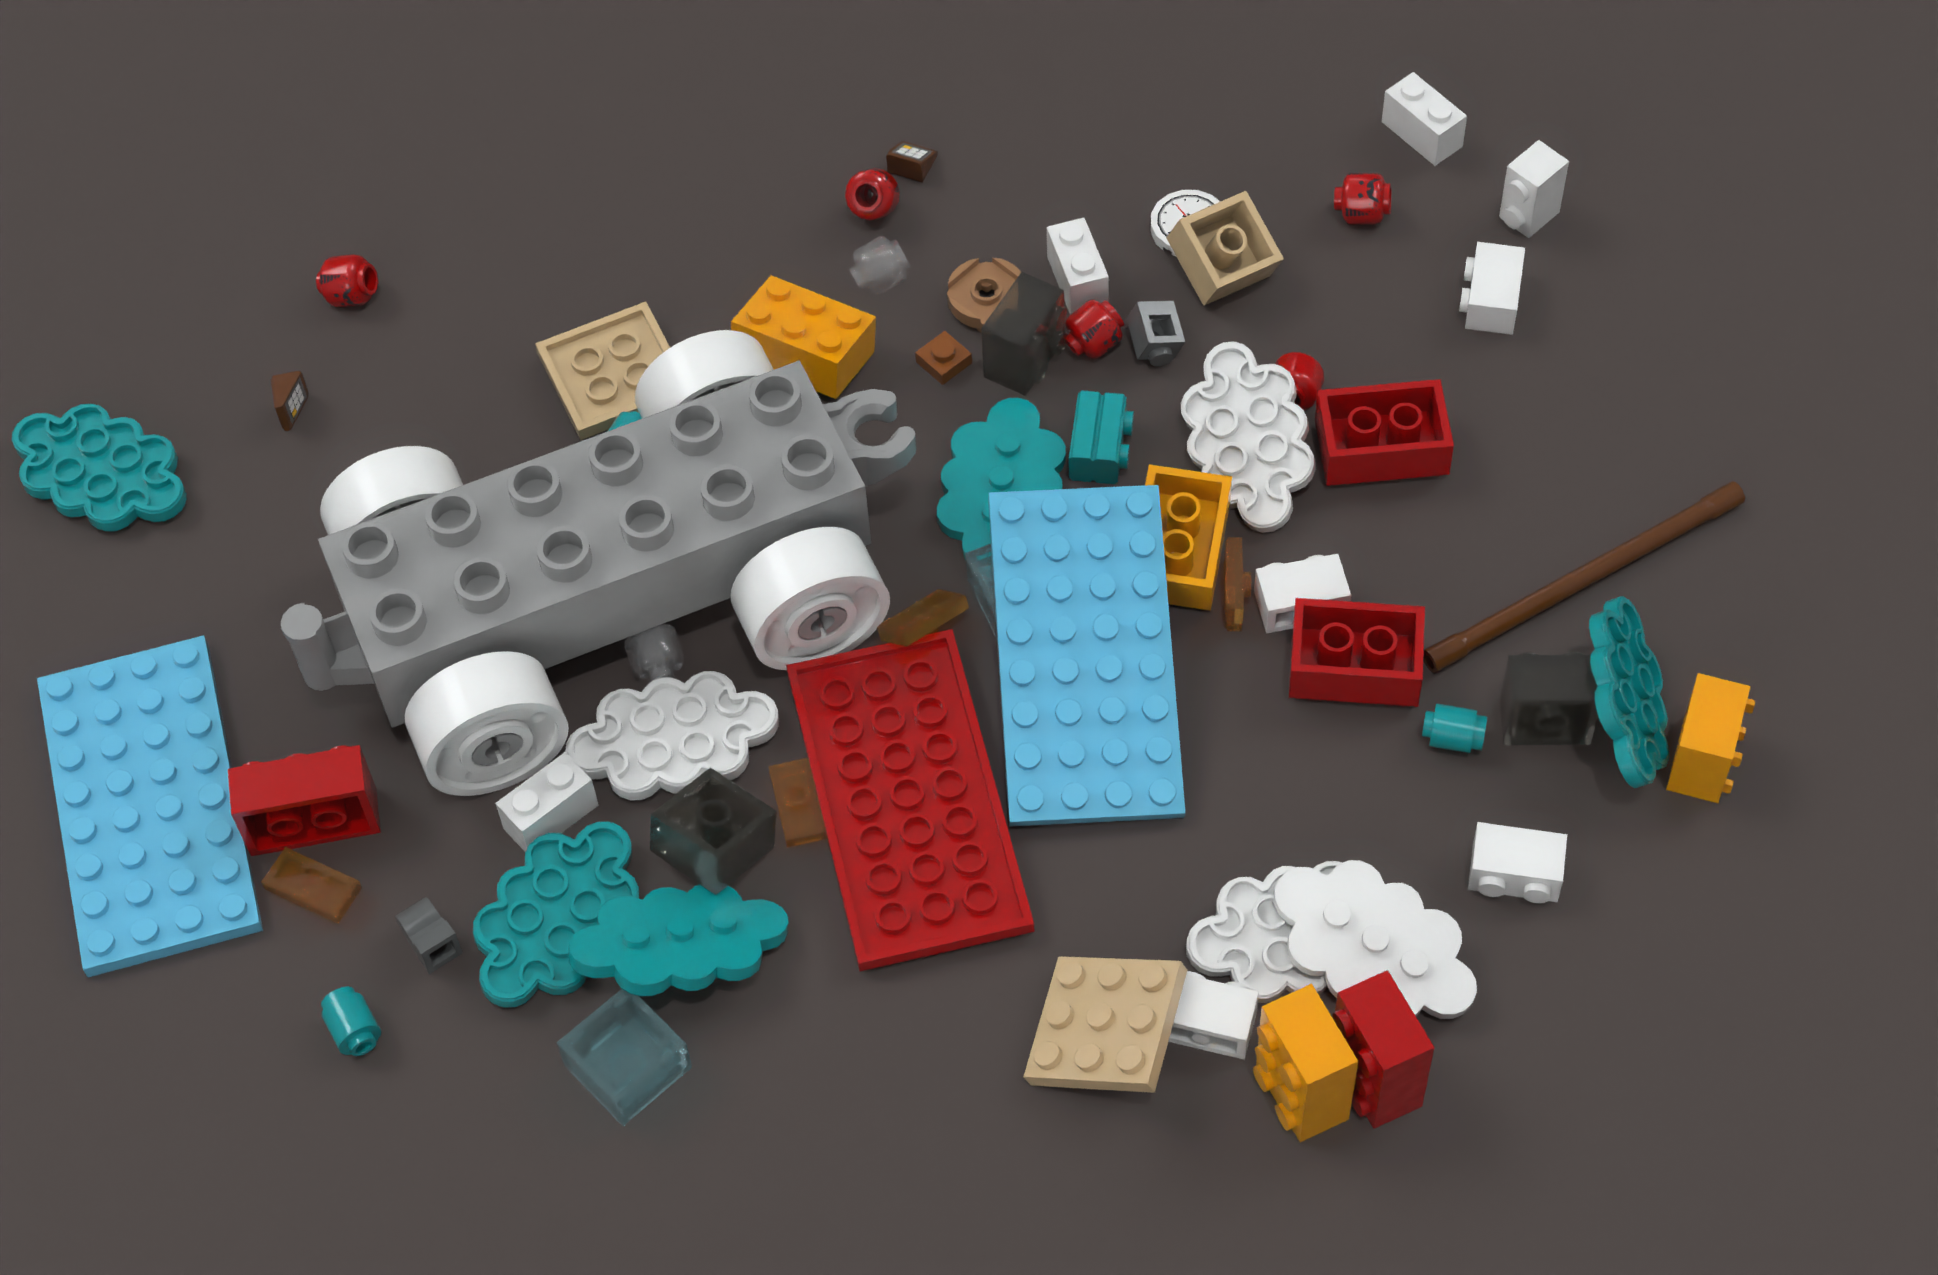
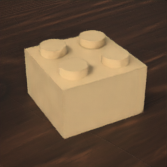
[1166,191,1284,306]

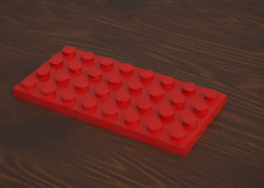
[786,629,1035,971]

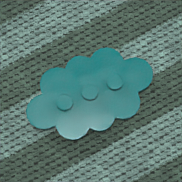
[937,398,1066,573]
[12,404,187,531]
[1589,596,1669,788]
[473,822,639,1007]
[568,882,789,996]

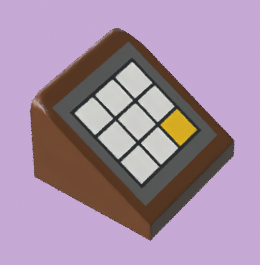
[886,141,938,182]
[270,371,309,431]

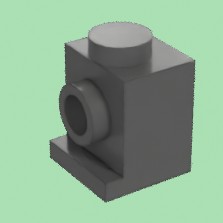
[1124,301,1185,366]

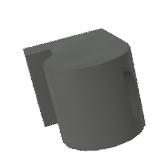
[395,897,463,974]

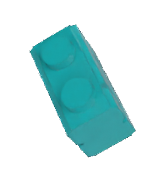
[1069,390,1134,484]

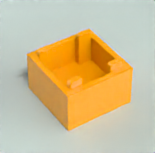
[1666,673,1756,803]

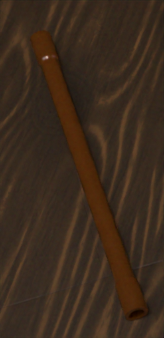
[1423,481,1745,673]

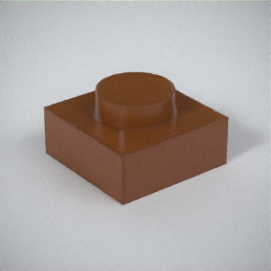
[915,331,972,385]

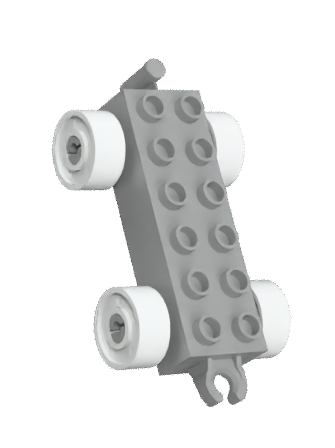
[281,330,917,796]

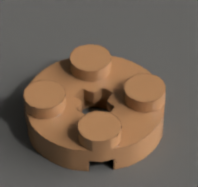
[947,258,1027,334]

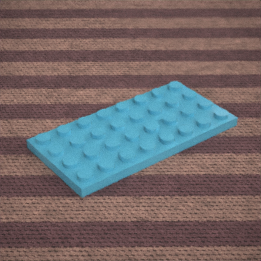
[988,485,1185,827]
[37,635,263,977]

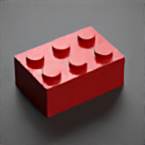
[1315,379,1454,486]
[1289,598,1425,707]
[228,745,381,857]
[1332,970,1435,1129]

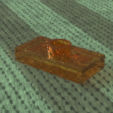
[1224,537,1251,631]
[877,589,969,647]
[768,758,827,848]
[261,847,362,923]

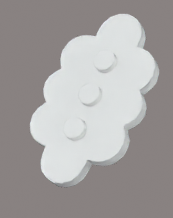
[1181,341,1316,533]
[565,671,779,800]
[1274,860,1477,1019]
[1186,861,1342,1003]

